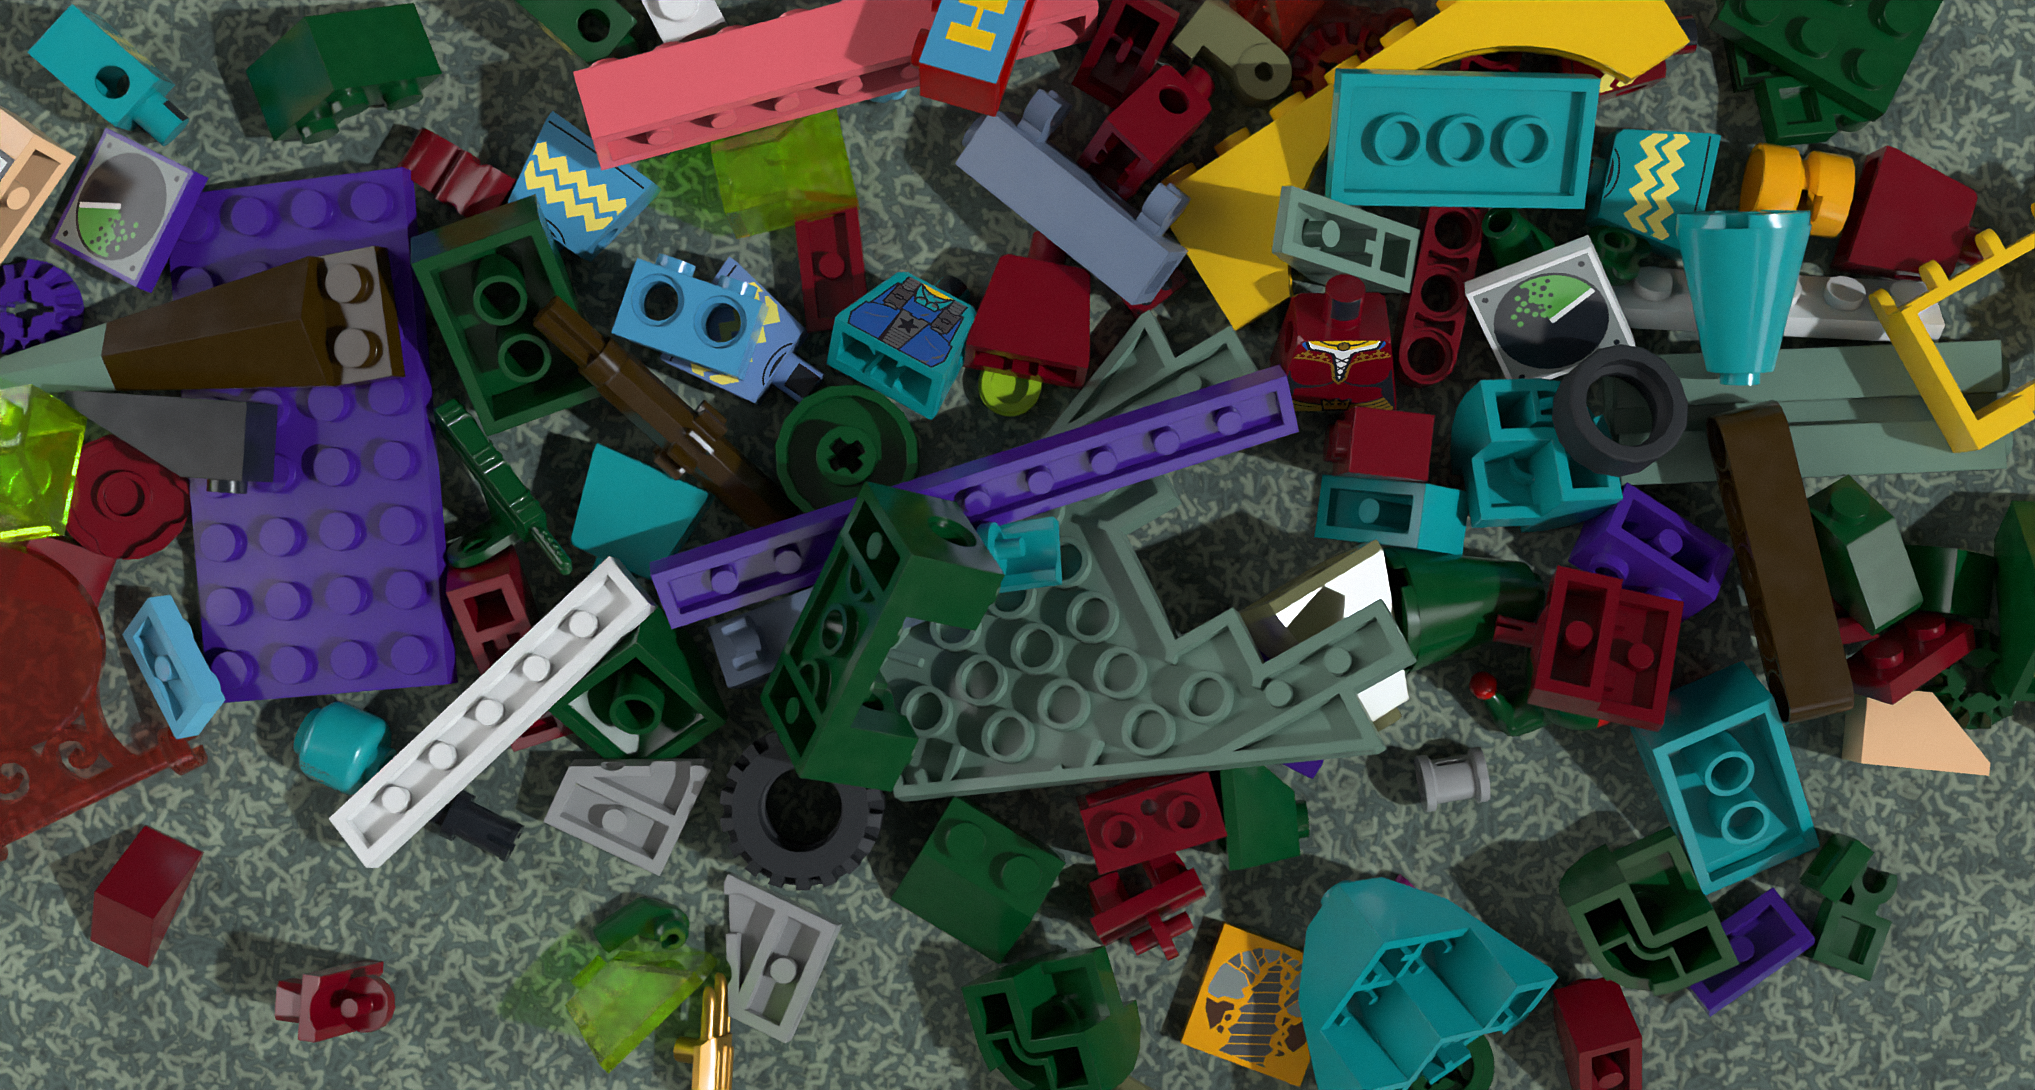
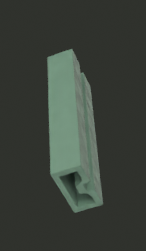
[1602,340,2013,487]

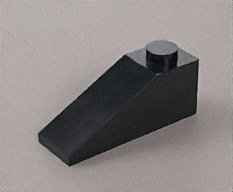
[65,390,278,494]

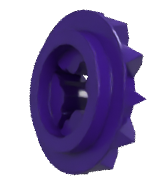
[0,259,84,355]

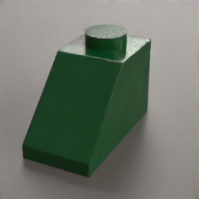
[1807,474,1923,636]

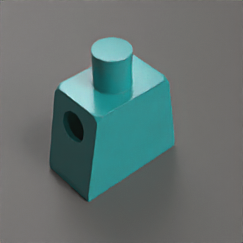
[570,443,715,580]

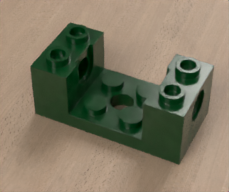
[759,481,1005,792]

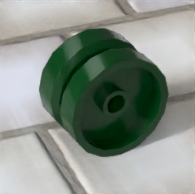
[775,385,920,513]

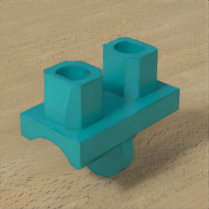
[976,516,1062,593]

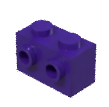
[1568,482,1735,623]

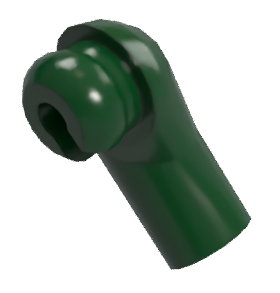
[593,896,689,953]

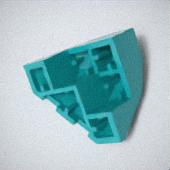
[1298,877,1558,1090]

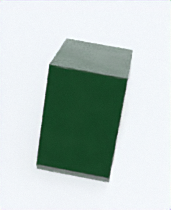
[1904,544,1996,620]

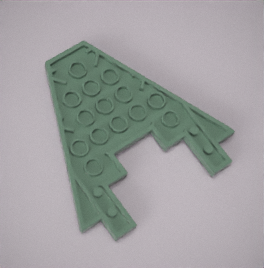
[880,310,1417,802]

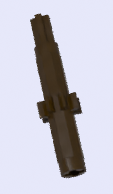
[532,295,799,529]

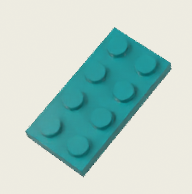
[1324,68,1601,209]

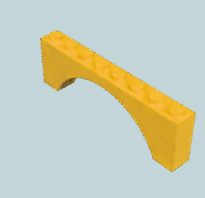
[1161,0,1690,331]

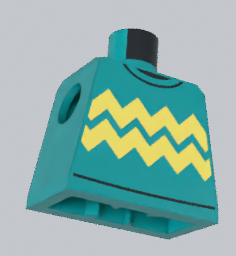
[27,4,190,147]
[1585,129,1721,262]

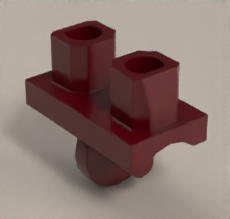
[1087,852,1207,961]
[274,960,395,1043]

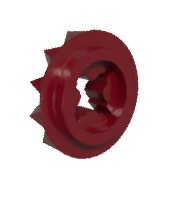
[1291,21,1384,99]

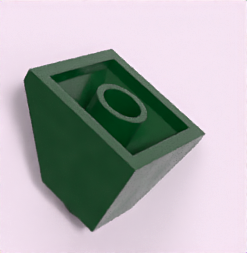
[548,605,728,759]
[1211,766,1310,871]

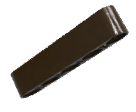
[1706,400,1854,726]

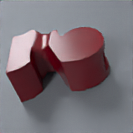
[396,127,517,218]

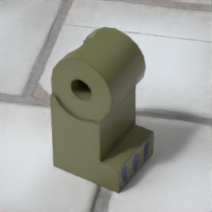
[1166,0,1292,108]

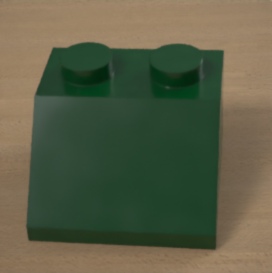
[890,796,1066,964]

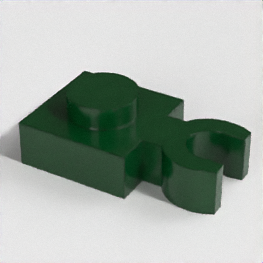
[1754,76,1871,146]
[1802,864,1898,981]

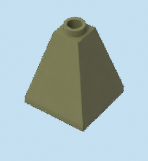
[1238,539,1409,732]

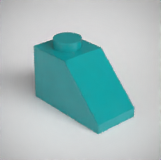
[1314,475,1469,555]

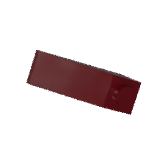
[446,544,574,752]

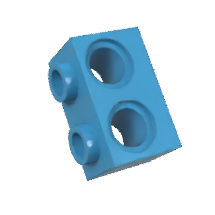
[611,253,769,381]

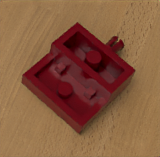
[1492,565,1684,732]

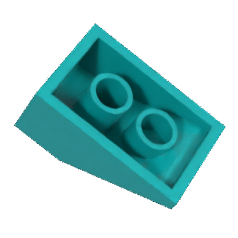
[1629,661,1820,895]

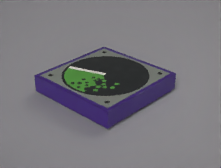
[50,128,208,293]

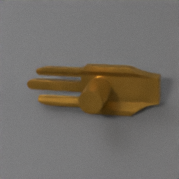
[673,972,734,1090]

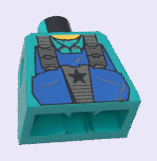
[826,272,977,420]

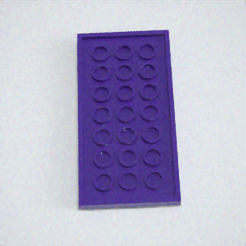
[169,167,458,703]

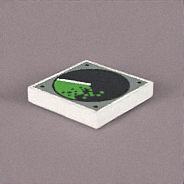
[1464,235,1636,380]

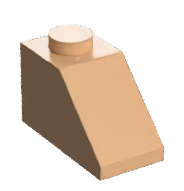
[1842,690,1990,776]

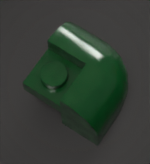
[1559,826,1739,997]
[961,945,1141,1090]

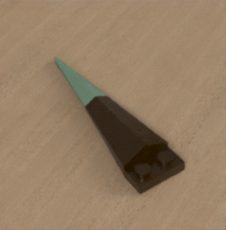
[0,246,406,394]

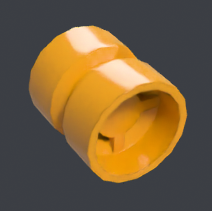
[1738,142,1855,239]

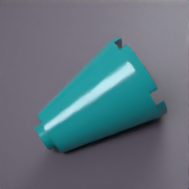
[1675,210,1812,386]

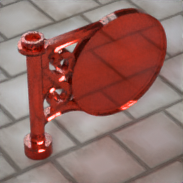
[0,542,208,862]

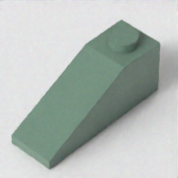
[1271,186,1421,294]

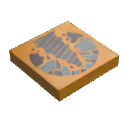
[1179,921,1311,1087]

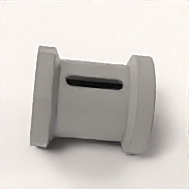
[1414,746,1491,812]

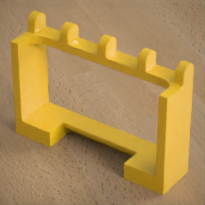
[1868,202,2035,453]

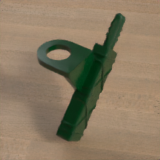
[433,398,572,575]

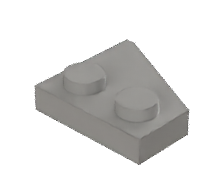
[543,759,714,876]
[724,873,842,1043]

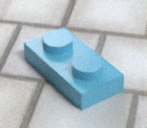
[122,595,226,739]

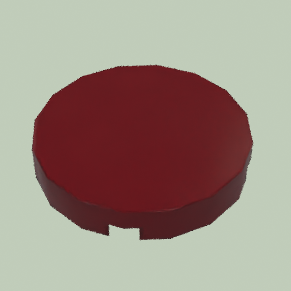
[57,433,191,560]

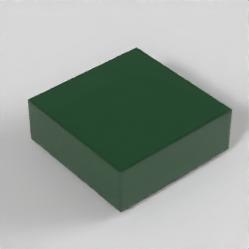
[1799,833,1875,904]

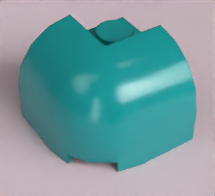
[1450,378,1623,533]

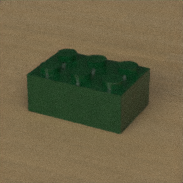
[411,194,602,437]

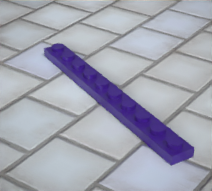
[649,364,1299,629]

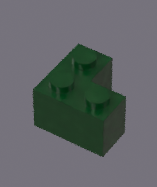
[245,3,442,144]

